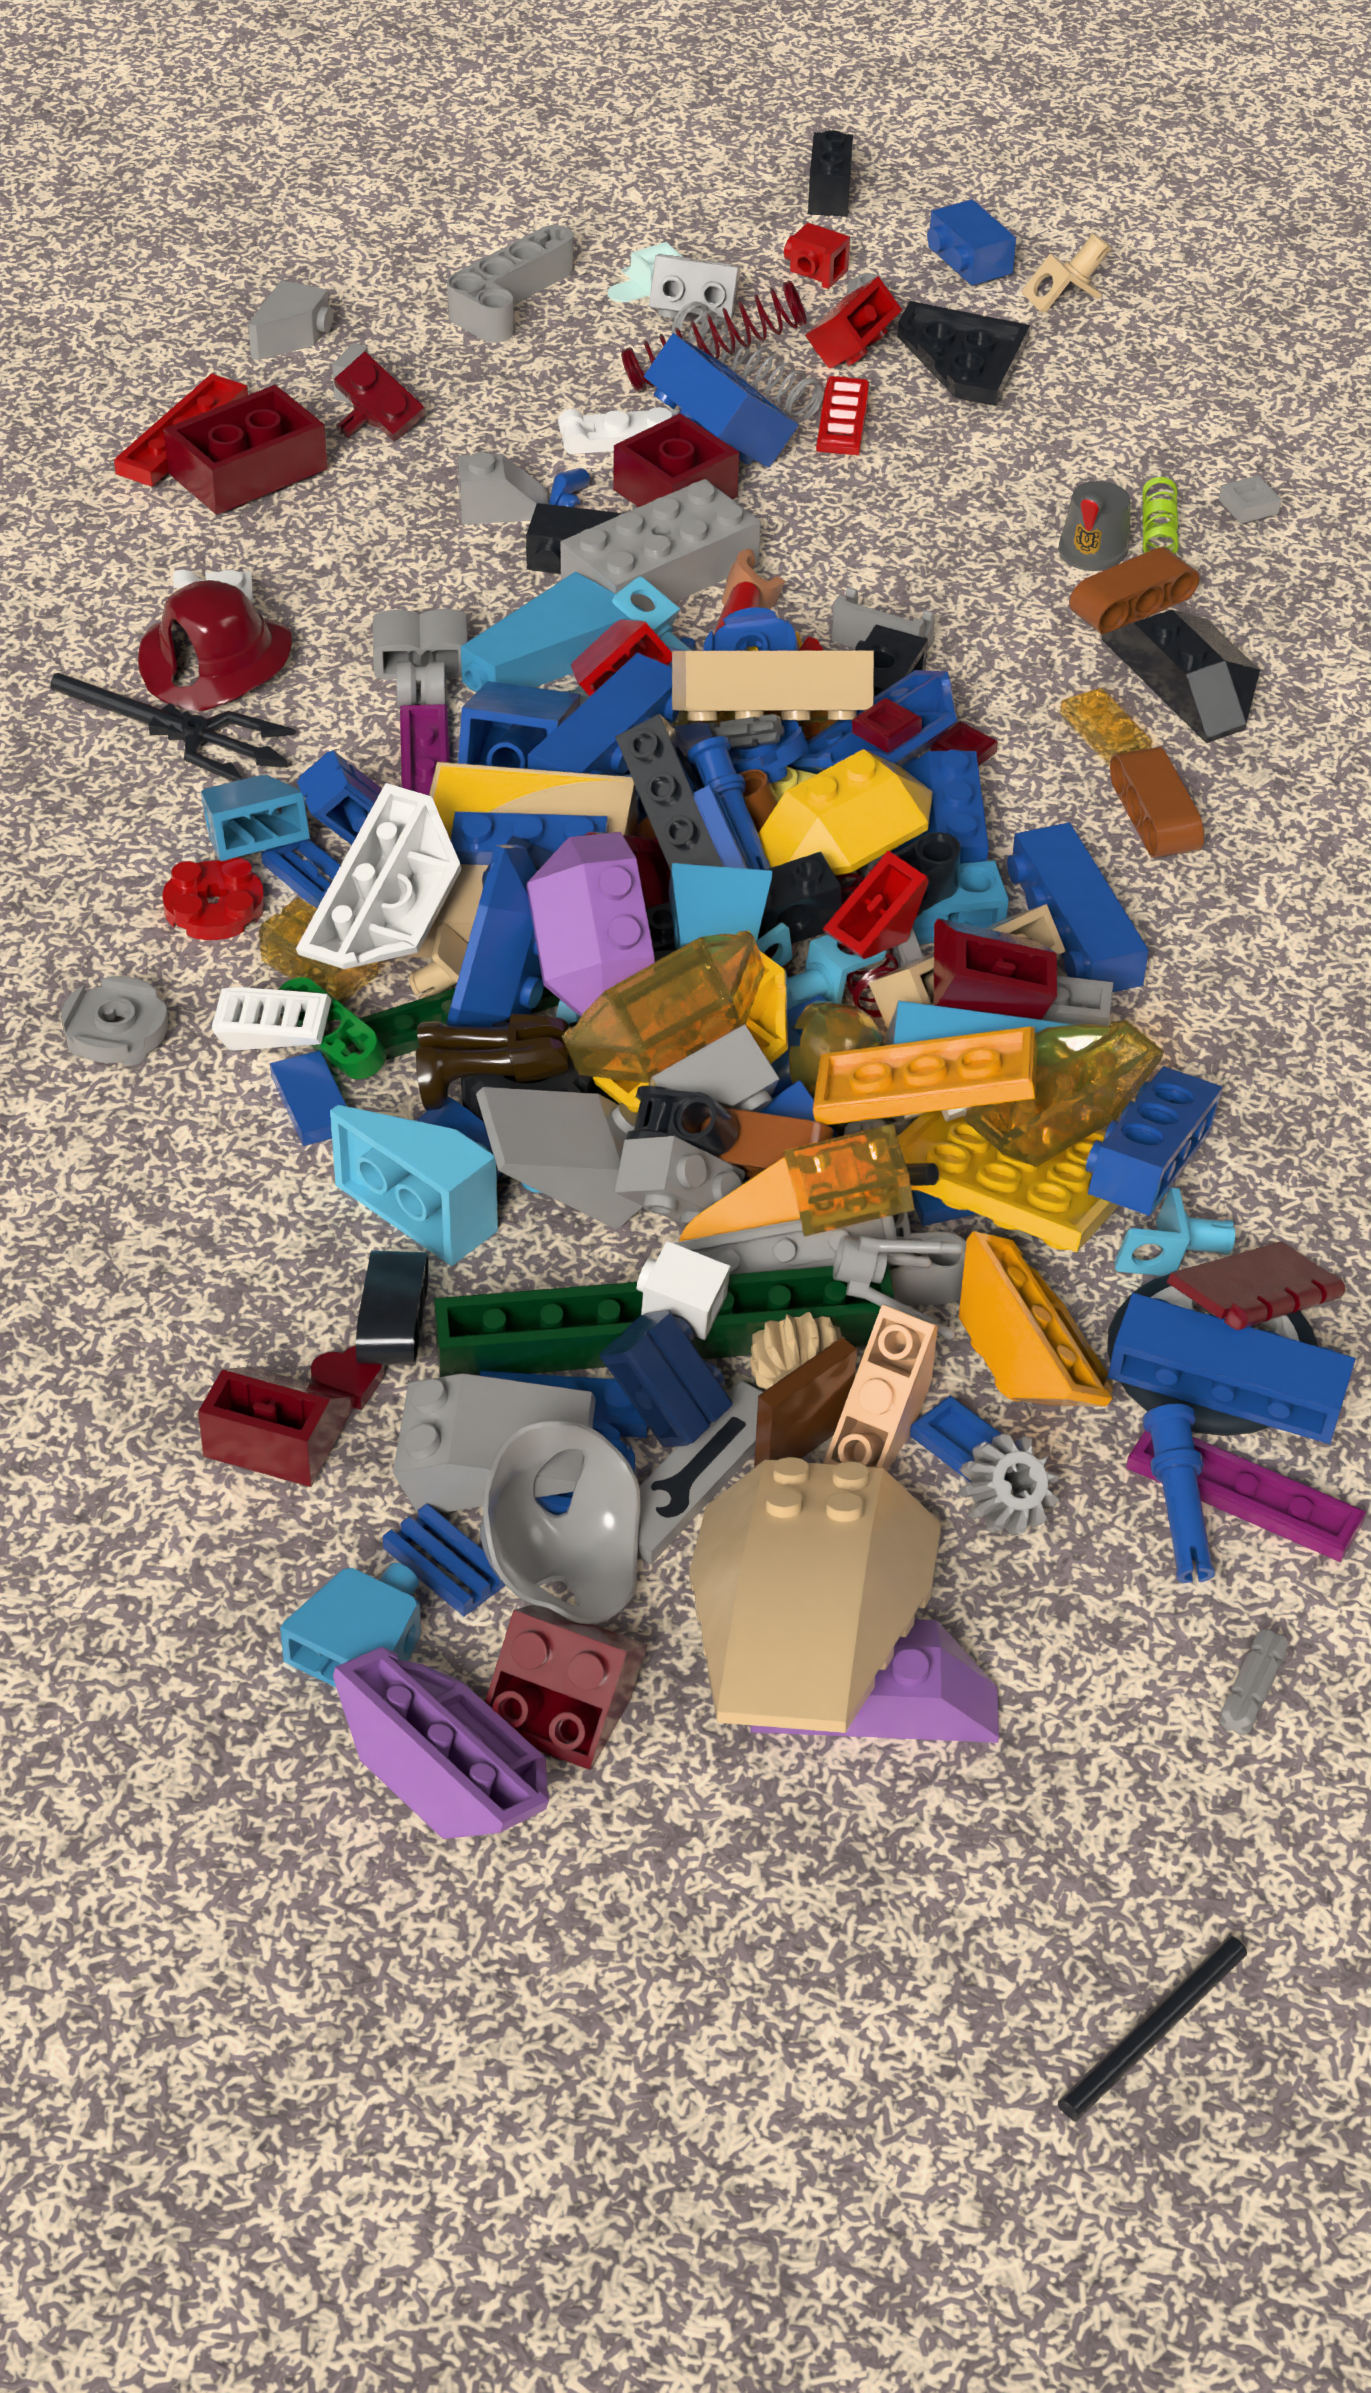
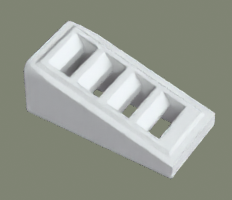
[212,987,332,1051]

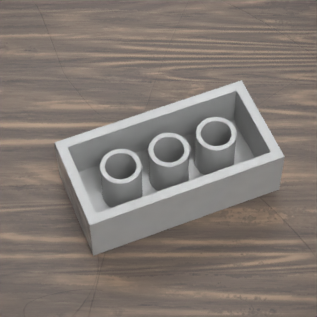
[561,479,761,612]

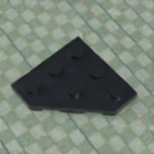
[897,301,1030,406]

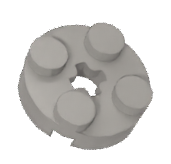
[61,976,168,1065]

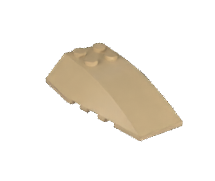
[689,1457,941,1733]

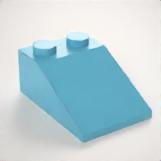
[330,1105,498,1266]

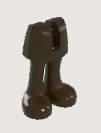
[416,1014,569,1111]

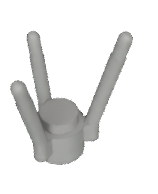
[833,1235,964,1340]

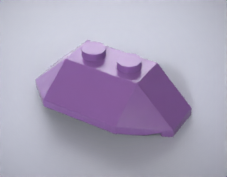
[526,832,657,1037]
[750,1619,999,1743]
[333,1647,549,1839]

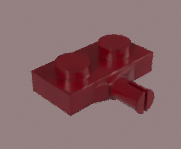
[334,351,426,441]

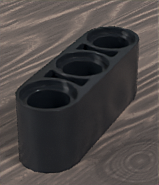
[356,1250,429,1366]

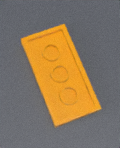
[813,1026,1037,1125]

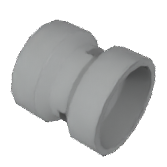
[397,661,446,709]

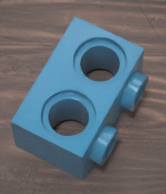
[913,860,1009,944]

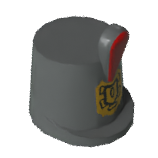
[1058,481,1130,571]

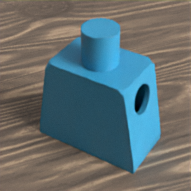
[201,775,310,861]
[669,863,772,986]
[280,1563,421,1687]

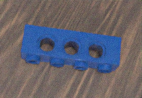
[1085,1066,1223,1216]

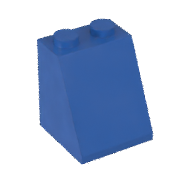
[458,681,581,769]

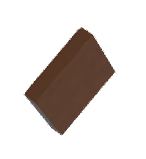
[754,1338,857,1468]

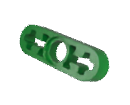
[278,977,386,1080]

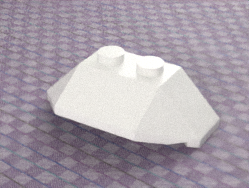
[296,783,462,969]

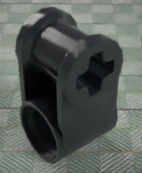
[868,832,961,918]
[626,1086,739,1156]

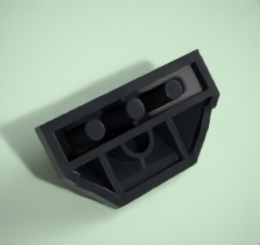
[1102,610,1260,743]

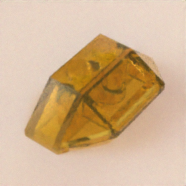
[561,930,765,1083]
[964,1020,1164,1167]

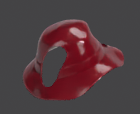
[138,580,292,711]

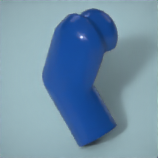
[549,468,590,507]

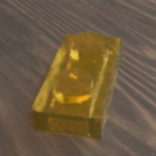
[1060,687,1152,767]

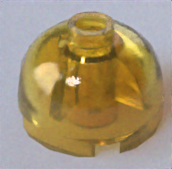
[789,1001,885,1099]

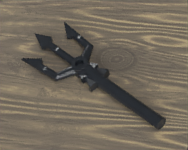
[50,673,296,782]

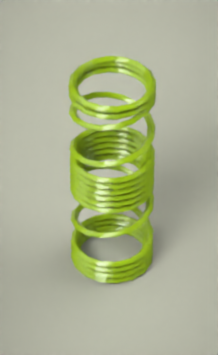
[1142,477,1179,554]

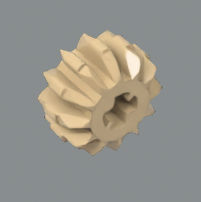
[750,1312,845,1390]

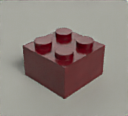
[613,413,739,507]

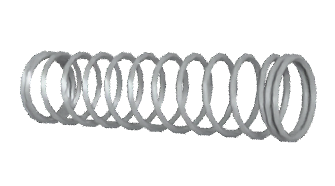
[672,302,823,423]

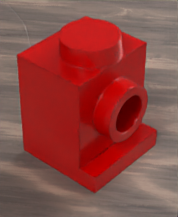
[784,222,850,289]

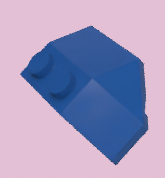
[788,670,957,774]
[446,845,544,1027]

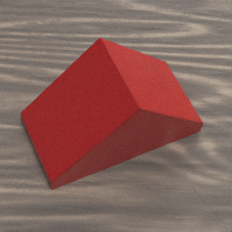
[823,851,929,960]

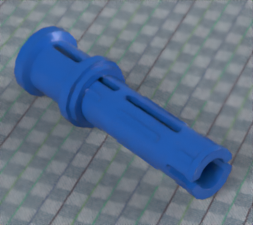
[686,736,771,870]
[1142,1404,1215,1583]

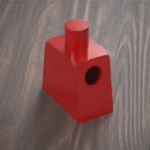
[571,620,672,697]

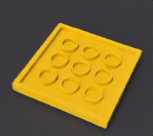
[876,1102,1119,1252]

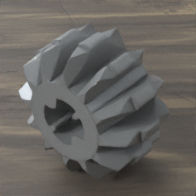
[957,1434,1061,1536]

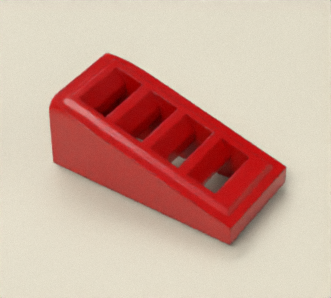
[816,376,869,456]

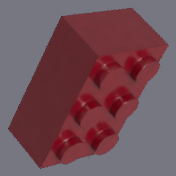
[164,384,327,515]

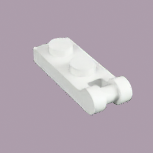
[558,407,678,454]

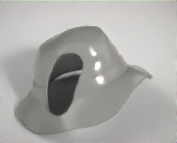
[480,1421,641,1624]

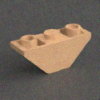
[823,1305,938,1471]

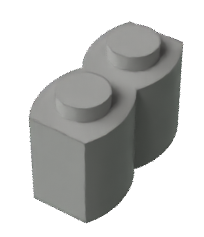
[373,609,467,680]

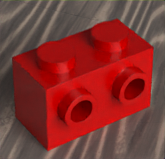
[805,276,902,368]

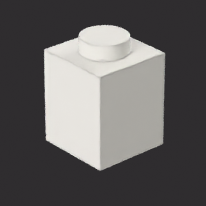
[636,1241,730,1340]

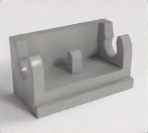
[832,587,935,651]

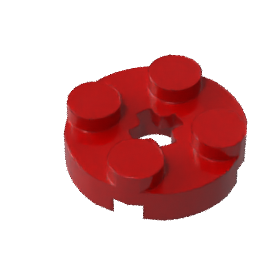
[162,858,265,940]

